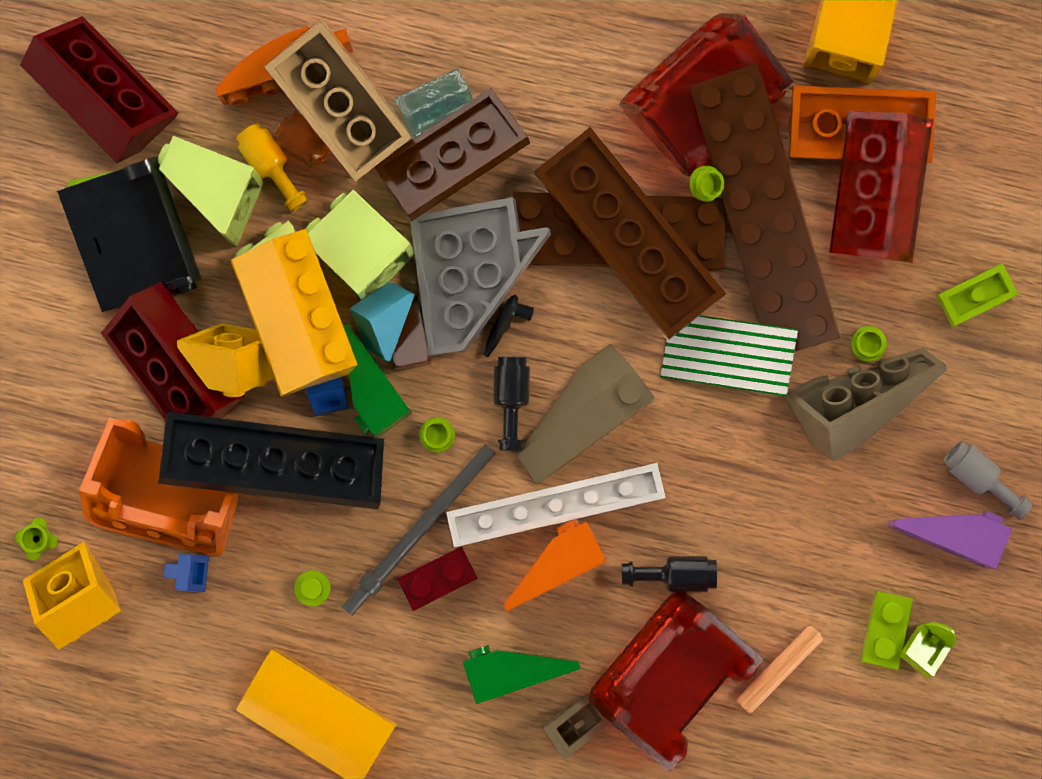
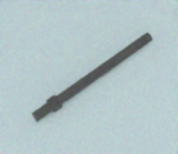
[342,444,496,616]

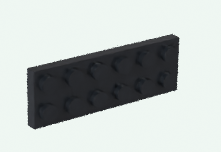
[158,412,384,509]

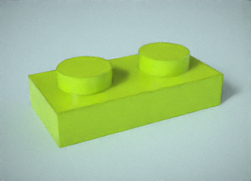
[936,263,1019,328]
[860,590,913,670]

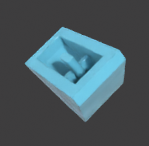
[350,282,415,361]

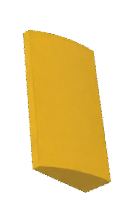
[236,648,397,779]

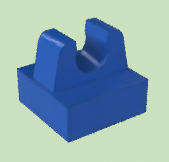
[306,377,349,416]
[163,554,209,592]

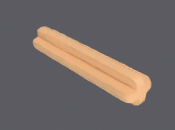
[737,626,823,713]

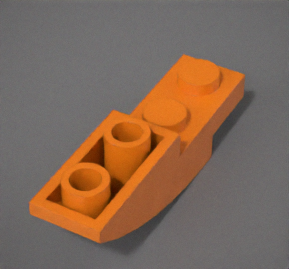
[215,25,353,106]

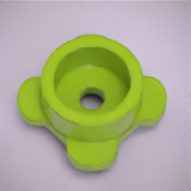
[15,518,58,560]

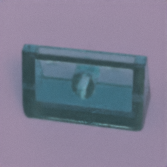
[395,69,473,136]

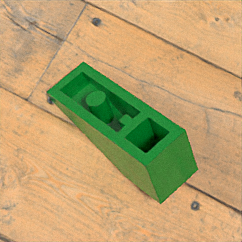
[343,323,412,438]
[463,645,581,704]

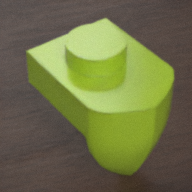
[899,622,957,678]

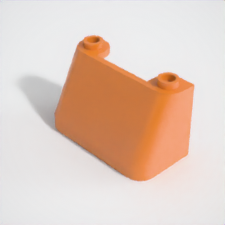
[79,418,240,557]

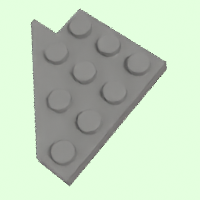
[410,197,551,357]

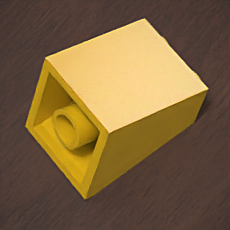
[803,0,897,85]

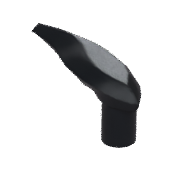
[484,294,534,357]

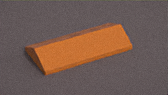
[789,86,937,163]

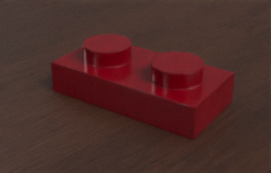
[397,546,478,611]

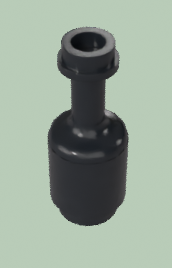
[493,357,530,451]
[622,556,717,592]

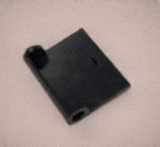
[57,156,202,312]

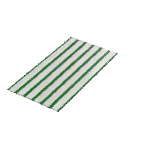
[660,315,798,396]

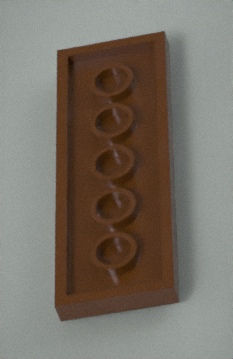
[534,127,726,340]
[513,192,726,270]

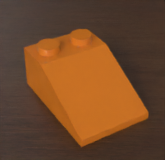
[503,519,607,612]

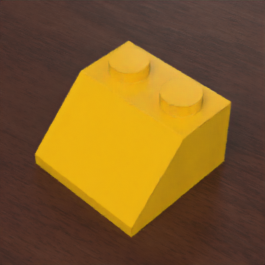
[177,323,274,397]
[23,542,121,650]

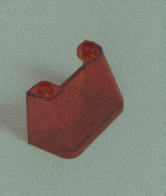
[619,13,794,177]
[588,592,764,772]

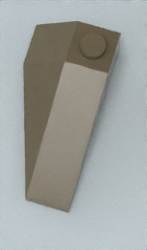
[516,344,655,485]
[786,348,947,461]

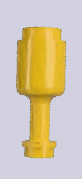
[235,123,308,213]

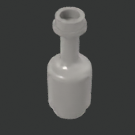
[943,441,1033,520]

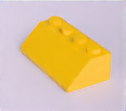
[231,229,357,397]

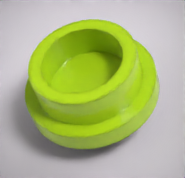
[689,166,724,202]
[850,326,887,362]
[419,417,455,453]
[294,570,331,606]

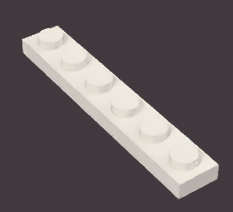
[446,463,666,548]

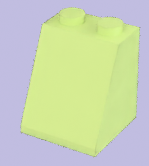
[158,136,264,247]
[306,190,415,301]

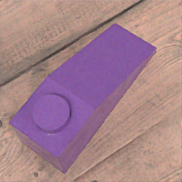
[887,511,1012,569]

